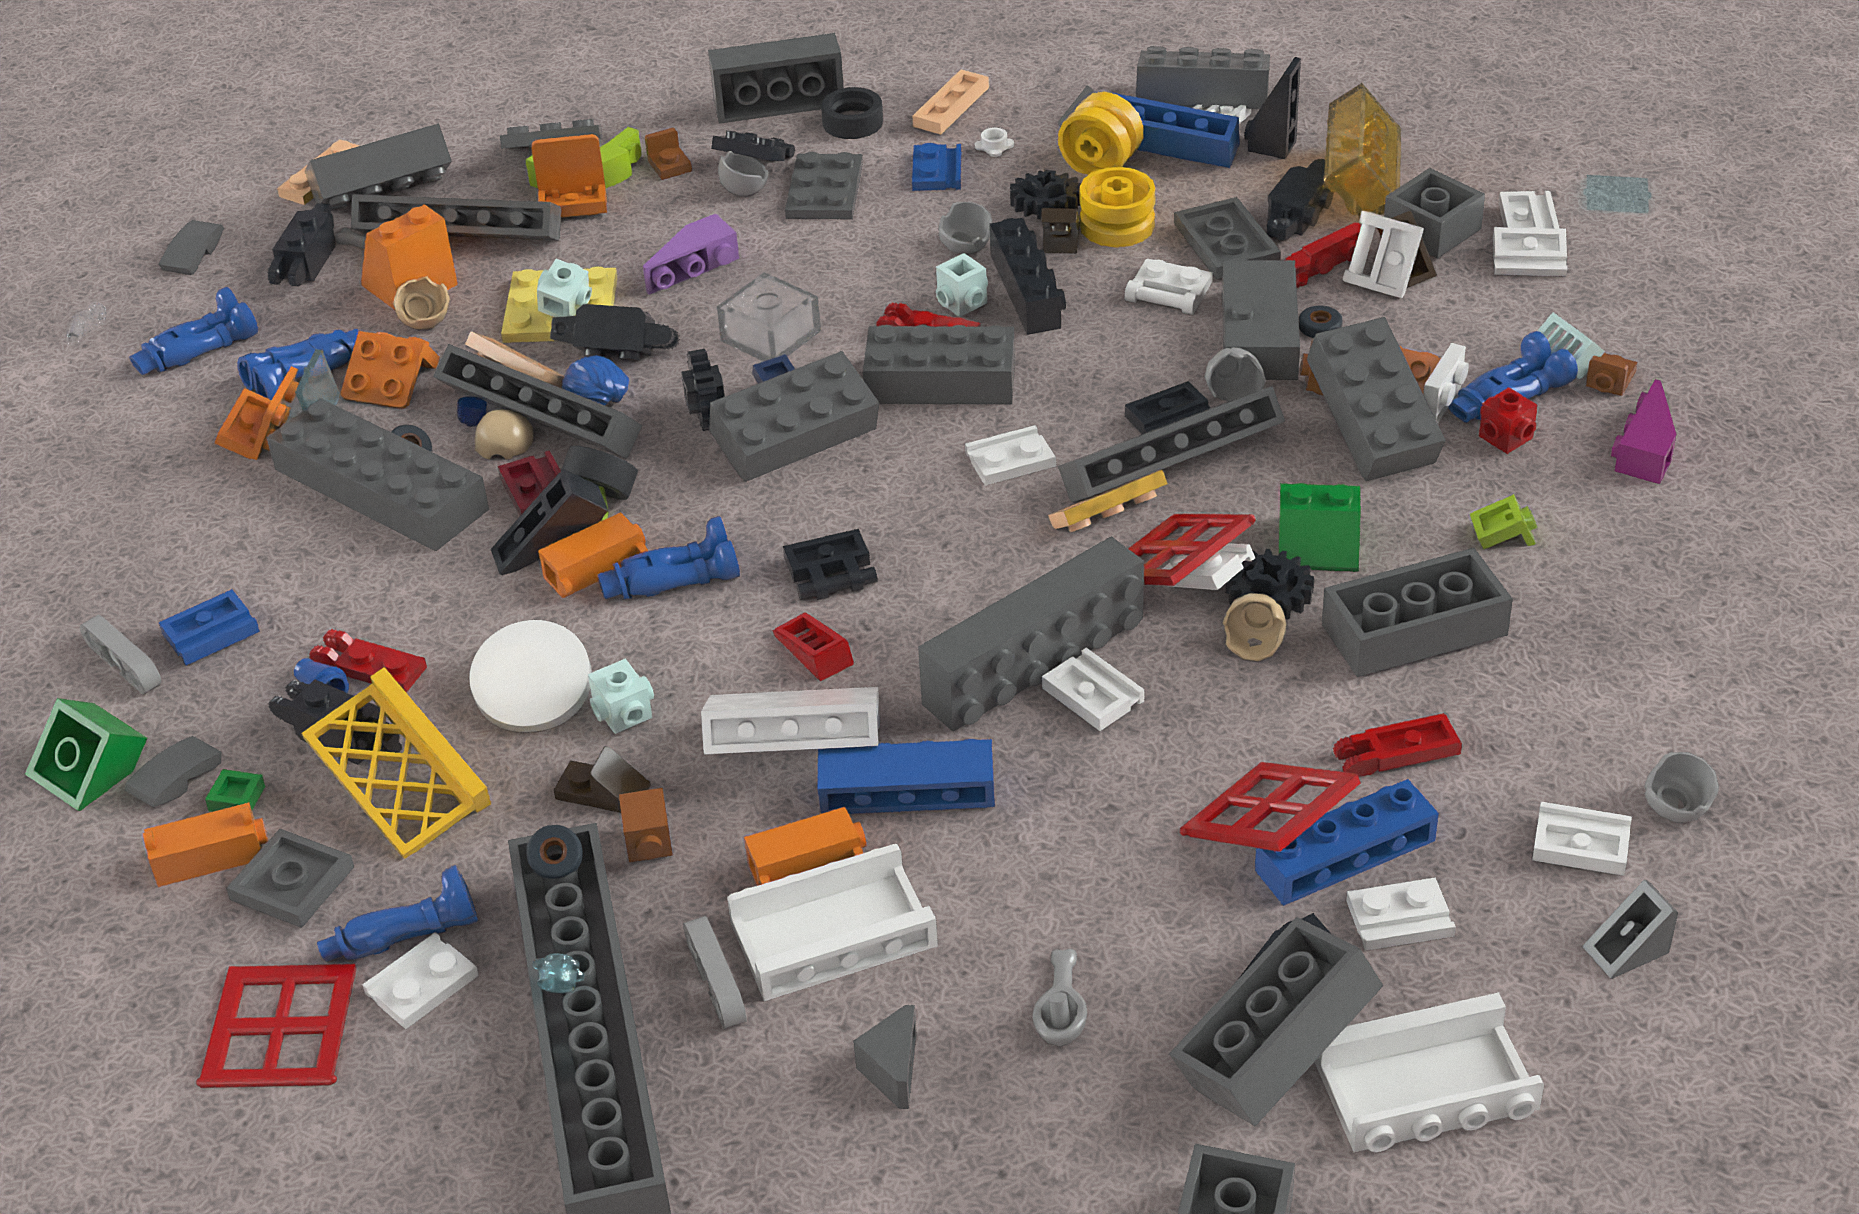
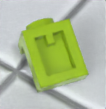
[1469,494,1538,549]

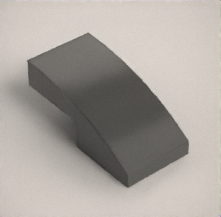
[158,220,224,275]
[125,736,222,807]

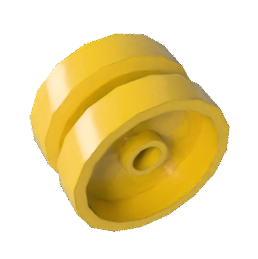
[1058,91,1143,175]
[1079,167,1155,247]

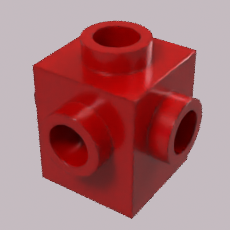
[1479,387,1538,454]

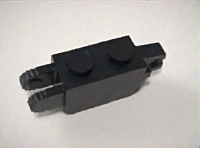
[1266,158,1334,241]
[267,203,336,287]
[550,304,680,361]
[268,679,402,765]

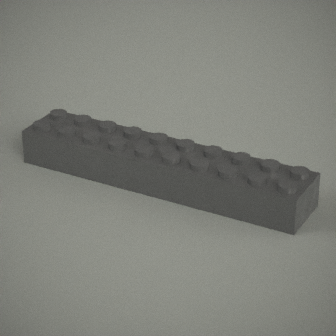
[508,823,671,1214]

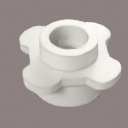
[975,128,1014,157]

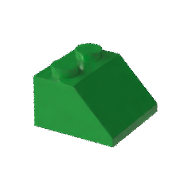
[1278,483,1361,572]
[25,698,147,811]

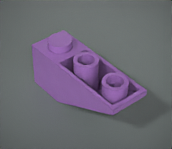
[643,213,739,295]

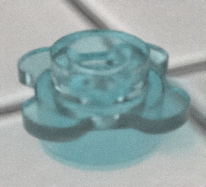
[532,953,585,993]

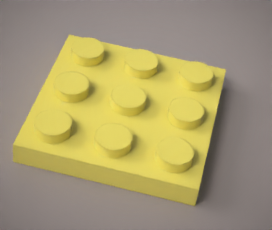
[501,267,617,343]

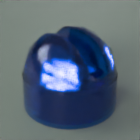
[456,396,487,427]

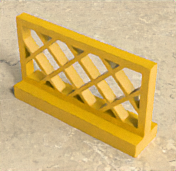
[302,667,491,859]

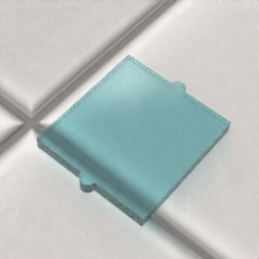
[1583,175,1652,213]
[295,349,341,411]

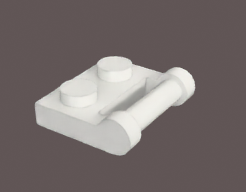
[1342,211,1424,298]
[1125,259,1213,315]

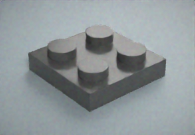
[226,829,354,928]

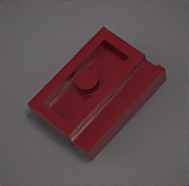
[497,450,561,516]

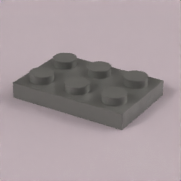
[500,119,602,149]
[785,152,863,219]
[1174,197,1281,279]

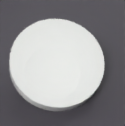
[469,620,592,732]

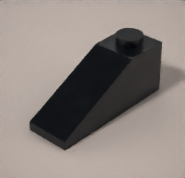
[1244,57,1301,159]
[491,469,608,575]

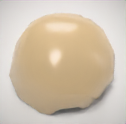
[393,276,450,330]
[475,409,533,460]
[1223,593,1286,662]

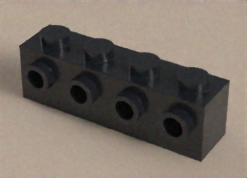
[989,218,1066,335]

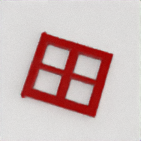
[1128,514,1256,586]
[1180,762,1361,852]
[196,964,357,1088]

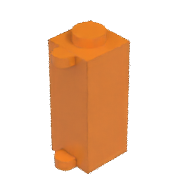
[538,512,648,598]
[143,803,269,887]
[744,807,867,886]

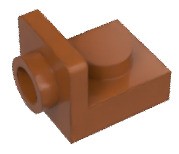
[645,128,692,180]
[1586,353,1638,396]

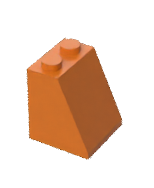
[361,204,458,310]

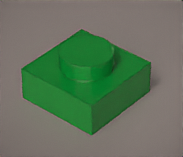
[205,769,266,812]

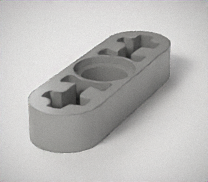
[80,615,162,694]
[683,916,747,1029]

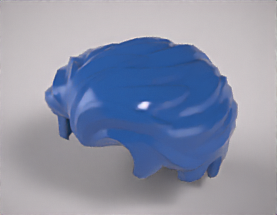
[561,355,629,405]

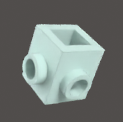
[936,253,988,317]
[537,259,592,317]
[588,658,654,734]

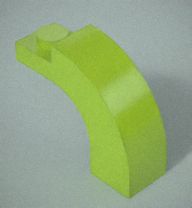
[525,127,642,188]

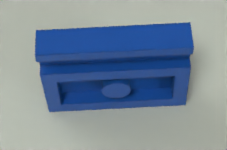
[912,143,962,191]
[158,589,260,665]

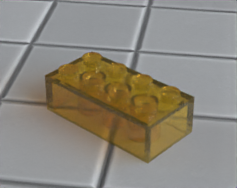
[1323,83,1401,218]

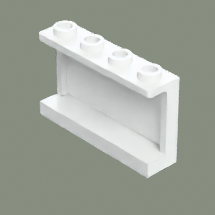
[701,687,880,754]
[727,844,938,1001]
[1314,992,1544,1152]

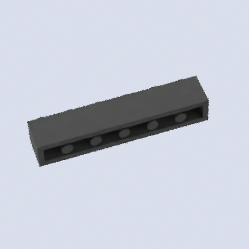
[351,194,561,241]
[433,344,642,459]
[1058,386,1285,502]

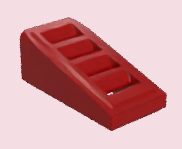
[772,612,854,681]

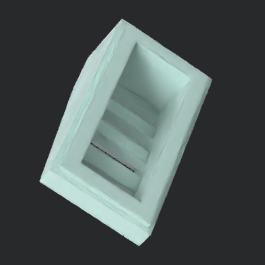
[1537,312,1605,379]

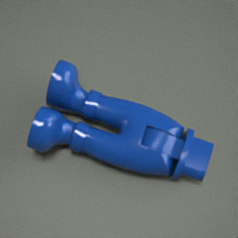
[129,287,258,375]
[237,329,359,400]
[1448,331,1578,423]
[597,516,740,599]
[317,865,479,962]

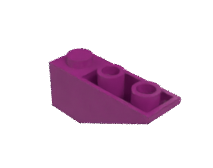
[1611,379,1677,484]

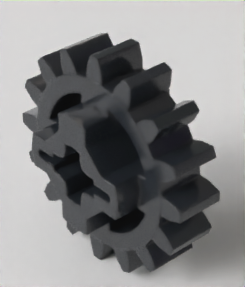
[1010,170,1081,219]
[681,348,725,431]
[1225,549,1314,620]

